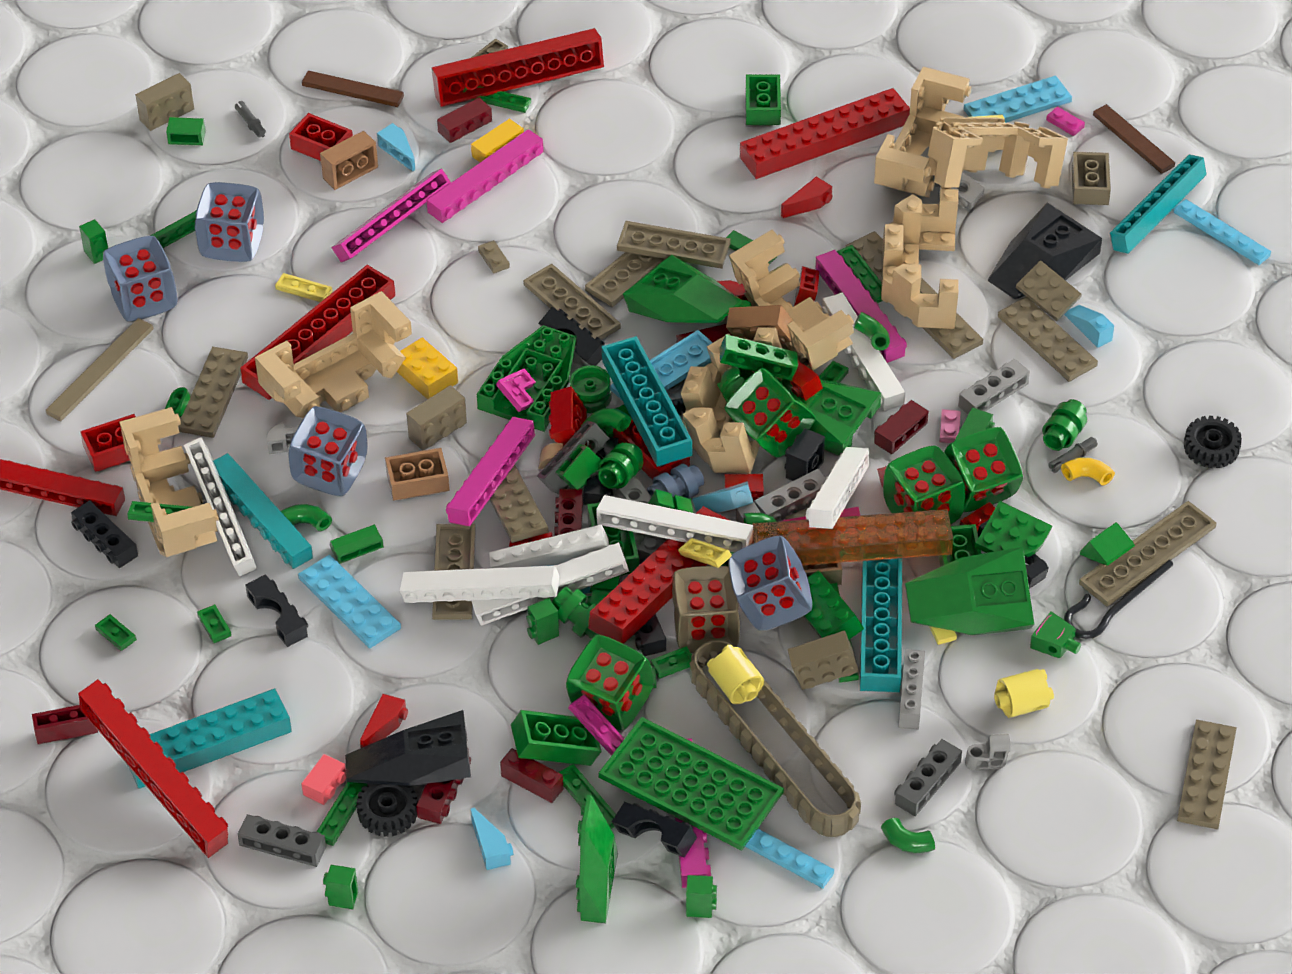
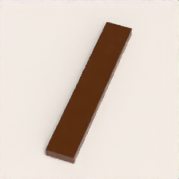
[302,70,404,108]
[1093,104,1176,174]

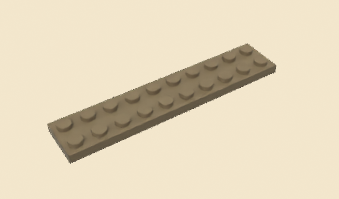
[846,231,983,359]

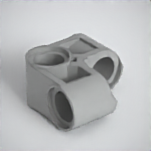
[965,734,1011,770]

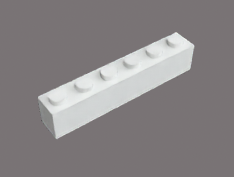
[489,524,609,568]

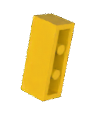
[471,118,524,162]

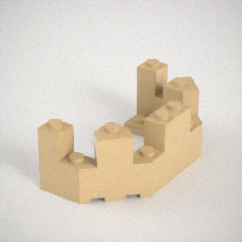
[874,67,971,198]
[928,117,1068,189]
[881,189,958,329]
[729,229,854,371]
[255,291,412,418]
[681,327,782,474]
[120,407,219,557]

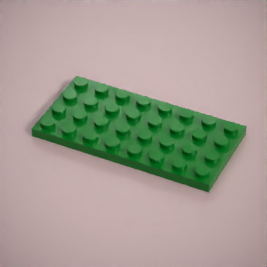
[598,717,784,851]

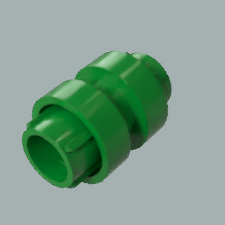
[1042,399,1087,451]
[598,443,643,489]
[552,587,599,639]

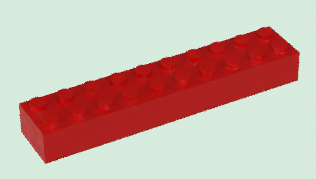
[431,28,604,107]
[740,88,910,179]
[240,264,396,400]
[589,506,731,644]
[78,679,229,858]

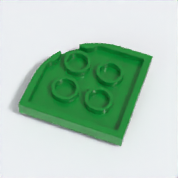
[975,501,1052,558]

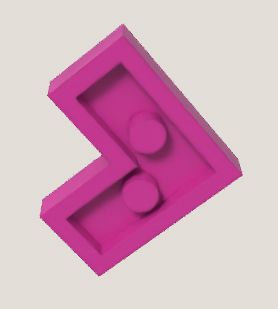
[496,368,536,412]

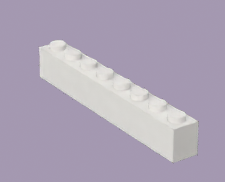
[821,292,905,411]
[184,437,257,577]
[806,447,869,529]
[596,495,753,552]
[472,543,629,626]
[400,566,560,603]

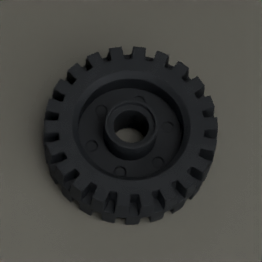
[1184,416,1242,468]
[357,783,418,837]

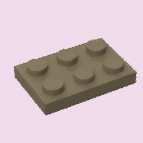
[1016,260,1082,321]

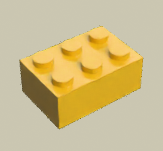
[397,337,458,400]

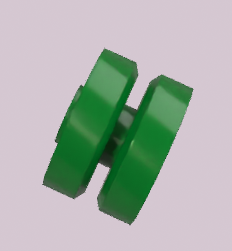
[569,365,612,413]

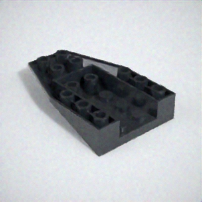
[988,202,1102,300]
[345,710,471,786]

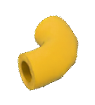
[1061,458,1115,485]

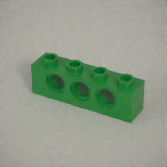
[720,334,798,381]

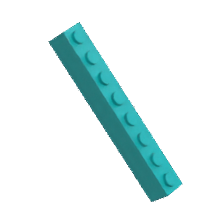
[1110,154,1207,254]
[213,453,313,569]

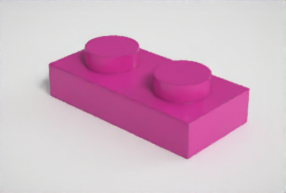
[1046,106,1085,136]

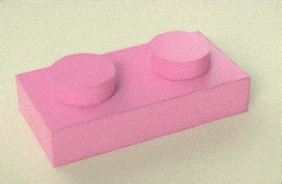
[939,409,961,443]

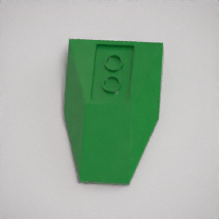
[623,255,742,323]
[476,325,576,432]
[781,378,881,456]
[905,547,1034,635]
[576,795,618,924]

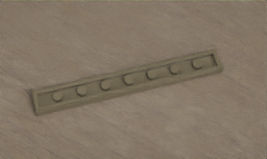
[46,318,153,422]

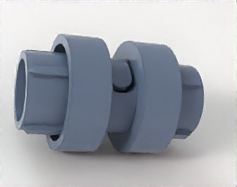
[647,464,704,499]

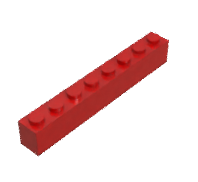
[0,459,125,517]

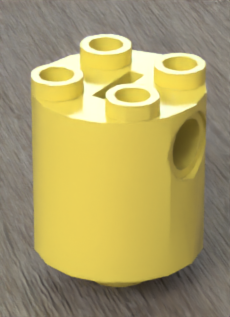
[707,645,764,704]
[994,669,1054,718]

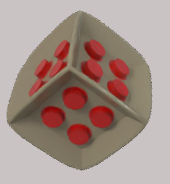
[672,566,740,653]

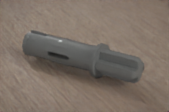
[235,101,266,138]
[1048,437,1098,473]

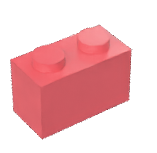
[301,754,346,805]

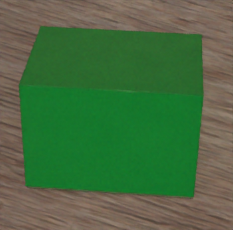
[1080,522,1135,566]

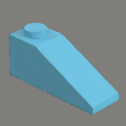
[377,123,415,172]
[1064,305,1114,348]
[692,482,753,513]
[470,808,514,870]

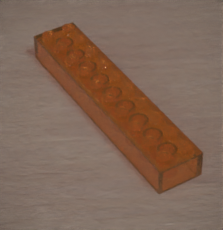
[752,509,953,565]

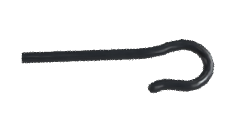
[1064,560,1173,639]

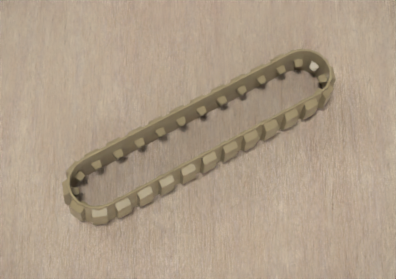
[690,641,861,837]

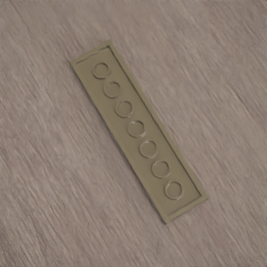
[1079,501,1217,607]

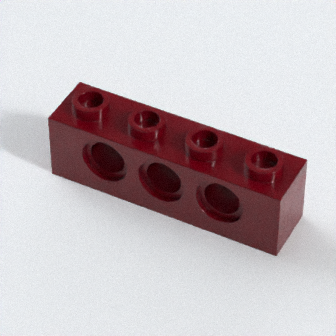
[554,489,583,536]
[416,749,471,824]

